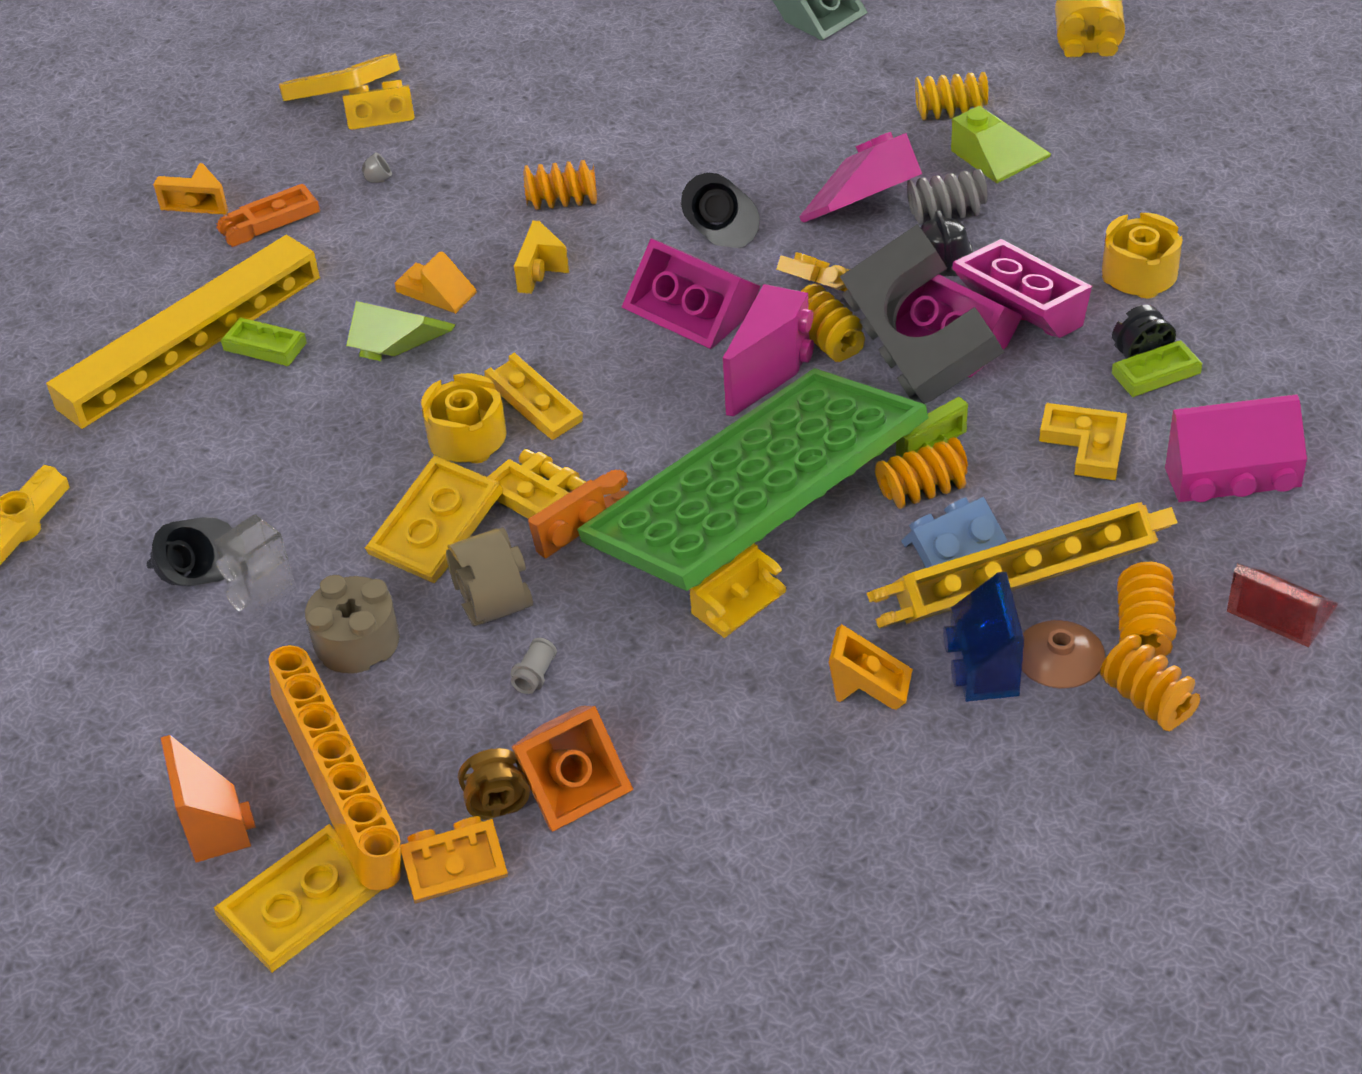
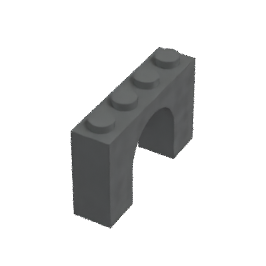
[840,224,1004,404]

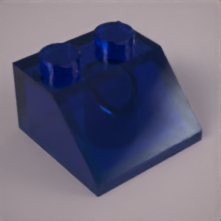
[943,572,1024,702]

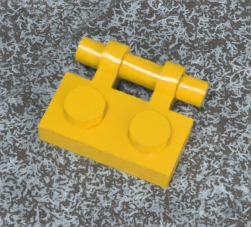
[776,252,850,292]
[487,449,586,519]

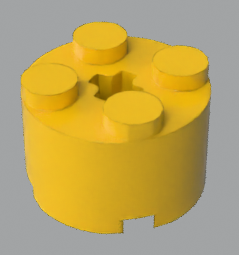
[1055,0,1125,57]
[1102,213,1183,299]
[421,373,507,464]

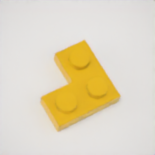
[1039,403,1127,481]

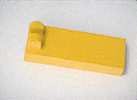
[484,352,583,440]

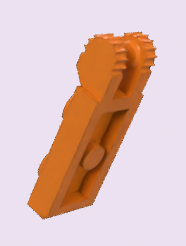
[216,184,320,247]
[528,469,629,559]

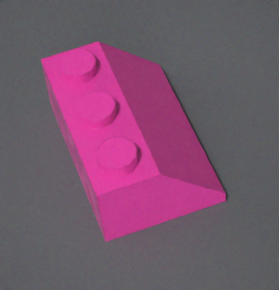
[622,238,761,349]
[952,239,1092,338]
[896,274,1023,378]
[1165,394,1307,502]

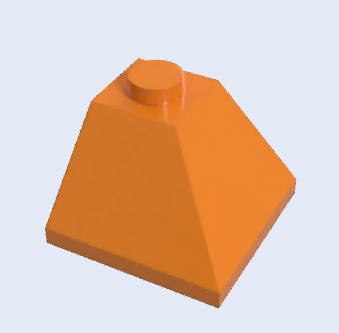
[512,706,633,832]
[161,735,256,863]

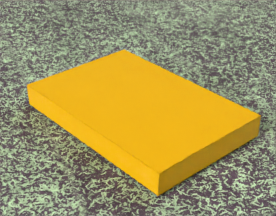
[365,455,503,583]
[213,824,382,973]

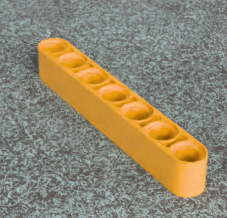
[268,645,401,891]

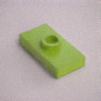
[221,317,307,366]
[1112,340,1203,397]
[896,396,968,457]

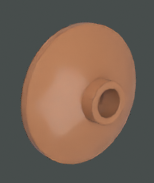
[1015,620,1105,688]

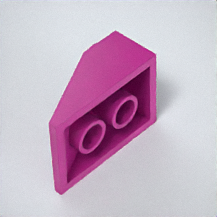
[799,131,922,223]
[723,284,814,417]

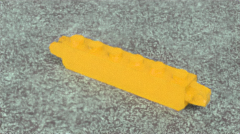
[866,502,1177,628]

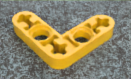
[279,53,400,101]

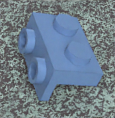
[901,496,1008,568]

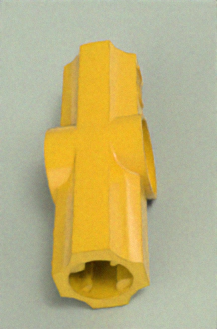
[0,465,70,565]

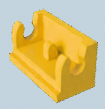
[690,543,786,638]

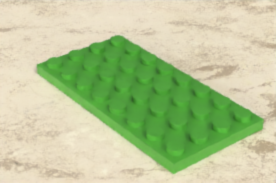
[577,368,929,591]

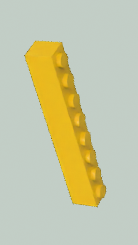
[46,234,320,429]

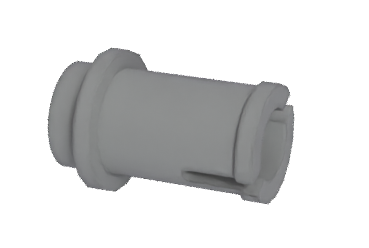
[510,638,557,694]

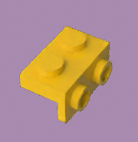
[342,79,415,130]

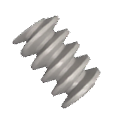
[907,169,987,224]

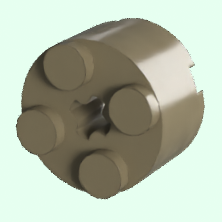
[446,527,533,627]
[305,575,400,673]

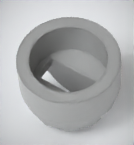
[362,152,392,183]

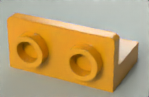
[401,816,508,904]

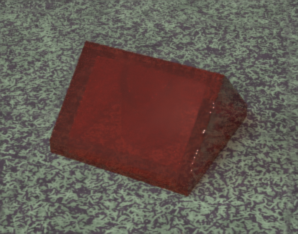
[1227,563,1338,648]

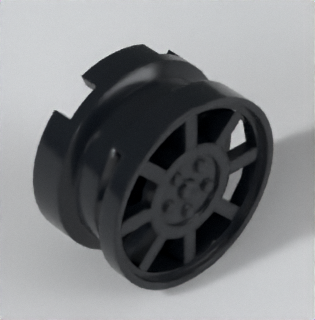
[1112,305,1176,359]

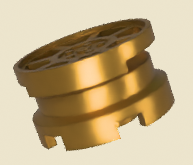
[458,748,530,820]

